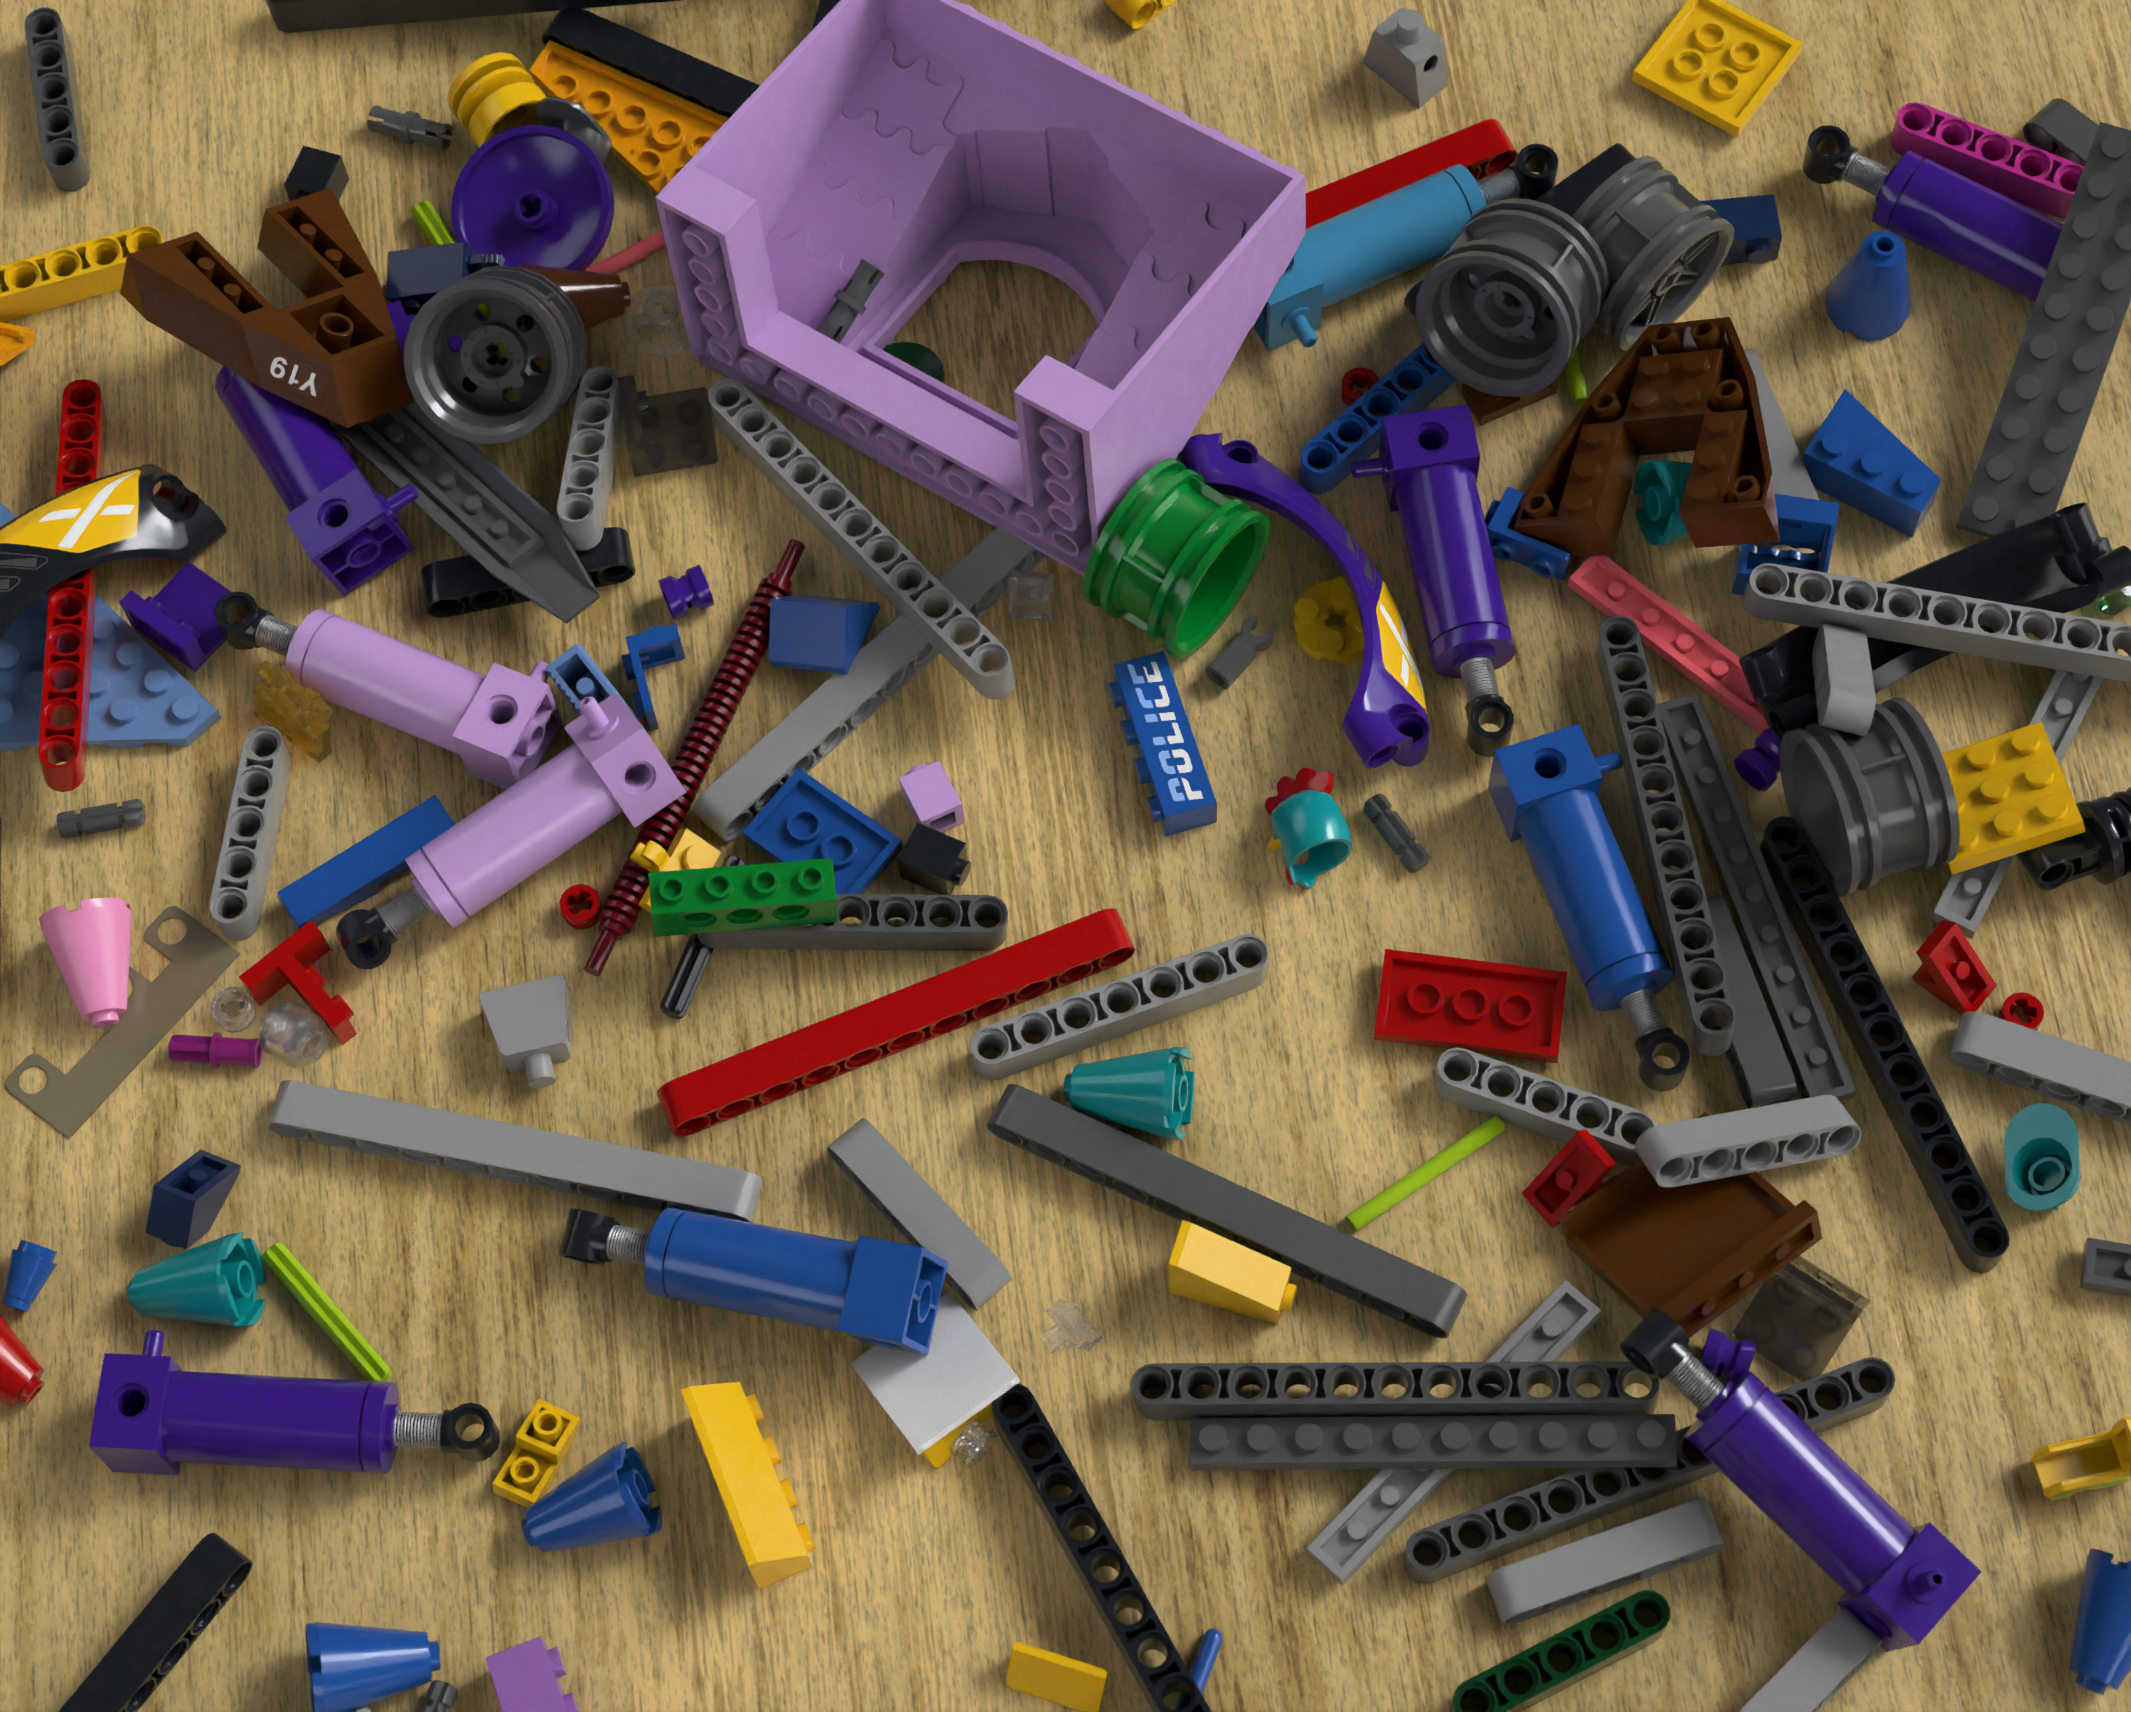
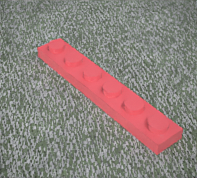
[1568,555,1770,734]

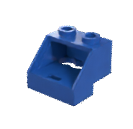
[1731,494,1839,602]

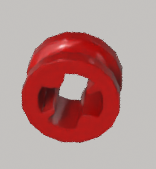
[1341,367,1379,407]
[559,884,603,930]
[1999,992,2044,1031]

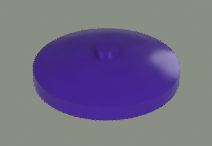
[451,125,614,271]

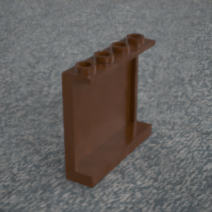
[1560,1112,1822,1338]

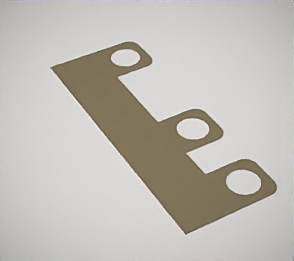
[5,906,240,1139]

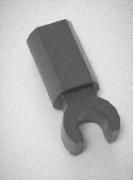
[1206,615,1275,689]

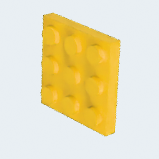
[1631,0,1803,138]
[1942,721,2085,875]

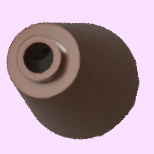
[514,264,631,331]

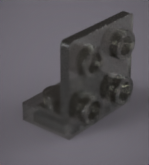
[617,375,718,477]
[1732,1256,1870,1382]

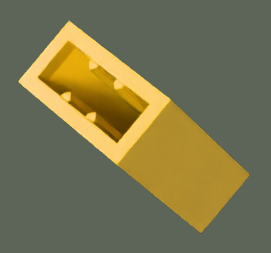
[1168,1220,1297,1325]

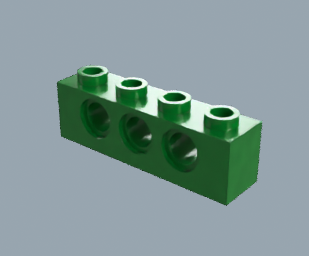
[648,858,837,937]

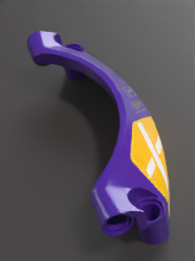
[1176,433,1430,769]

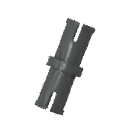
[367,105,453,150]
[816,259,885,343]

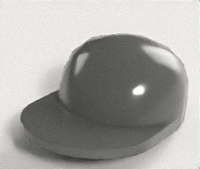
[536,97,612,164]

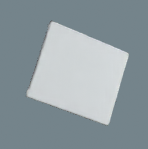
[850,1292,1020,1455]

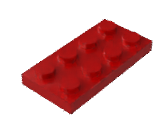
[1374,949,1567,1063]

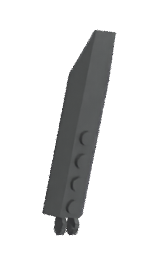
[334,392,600,624]

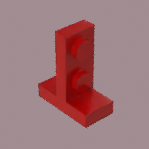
[239,920,357,1045]

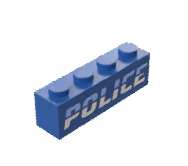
[1108,651,1217,836]

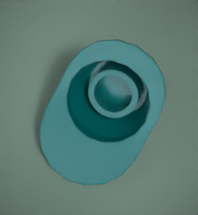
[2004,1103,2081,1211]

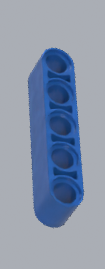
[1299,342,1456,494]

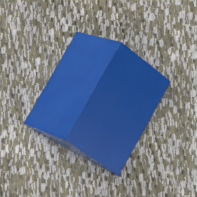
[768,594,880,674]

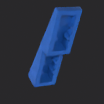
[277,795,455,930]

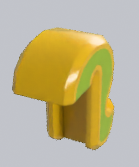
[2030,1416,2131,1500]

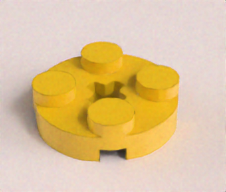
[1294,576,1364,664]

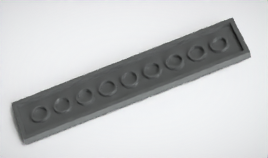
[1957,122,2131,538]

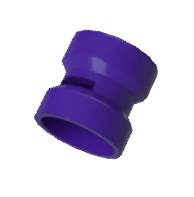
[658,565,715,620]
[1734,729,1781,791]
[1699,1328,1757,1383]

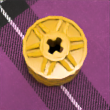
[447,52,547,149]

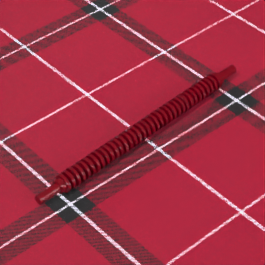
[584,539,805,976]

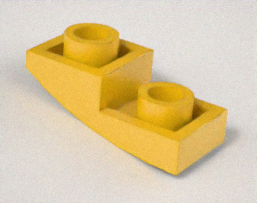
[492,1399,581,1508]

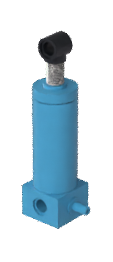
[1253,144,1558,351]

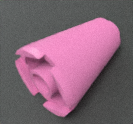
[39,898,132,1028]

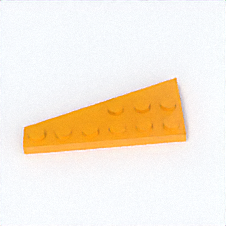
[529,40,729,195]

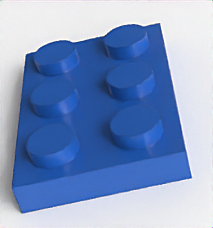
[742,768,903,894]

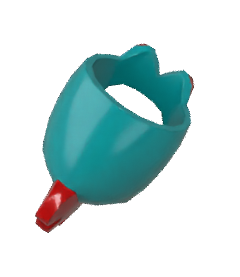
[1265,768,1353,890]

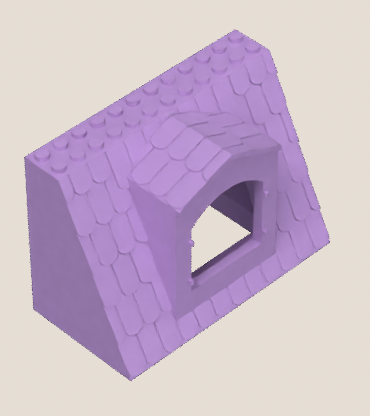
[655,0,1306,576]

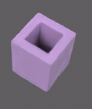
[899,761,965,833]

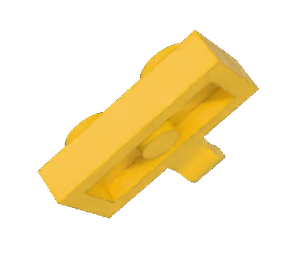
[630,828,721,913]

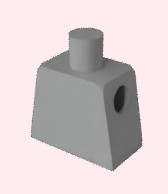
[1364,8,1448,109]
[478,974,572,1089]

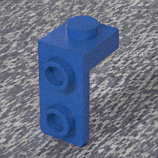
[1485,487,1571,580]
[621,624,686,731]

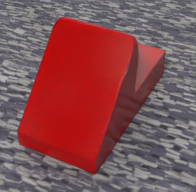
[1912,920,1997,1015]
[1521,1129,1617,1228]

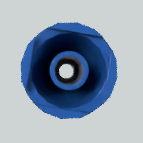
[1825,231,1911,341]
[521,1442,662,1552]
[2069,1549,2131,1695]
[305,1622,440,1712]

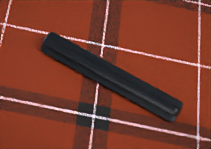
[660,855,747,1019]

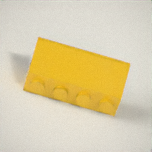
[681,1382,816,1589]

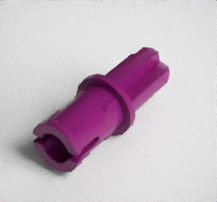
[168,1032,263,1068]

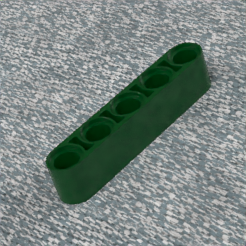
[1450,1590,1671,1712]

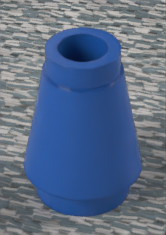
[1,1240,57,1312]

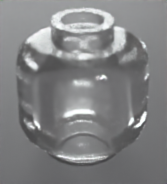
[259,1002,328,1068]

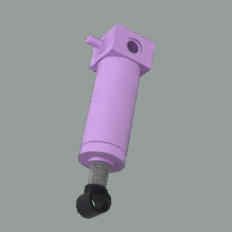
[214,591,563,790]
[336,692,686,969]

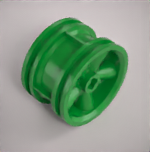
[1082,458,1270,659]

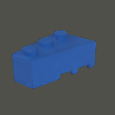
[1802,389,1941,537]

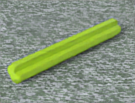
[262,1242,392,1382]

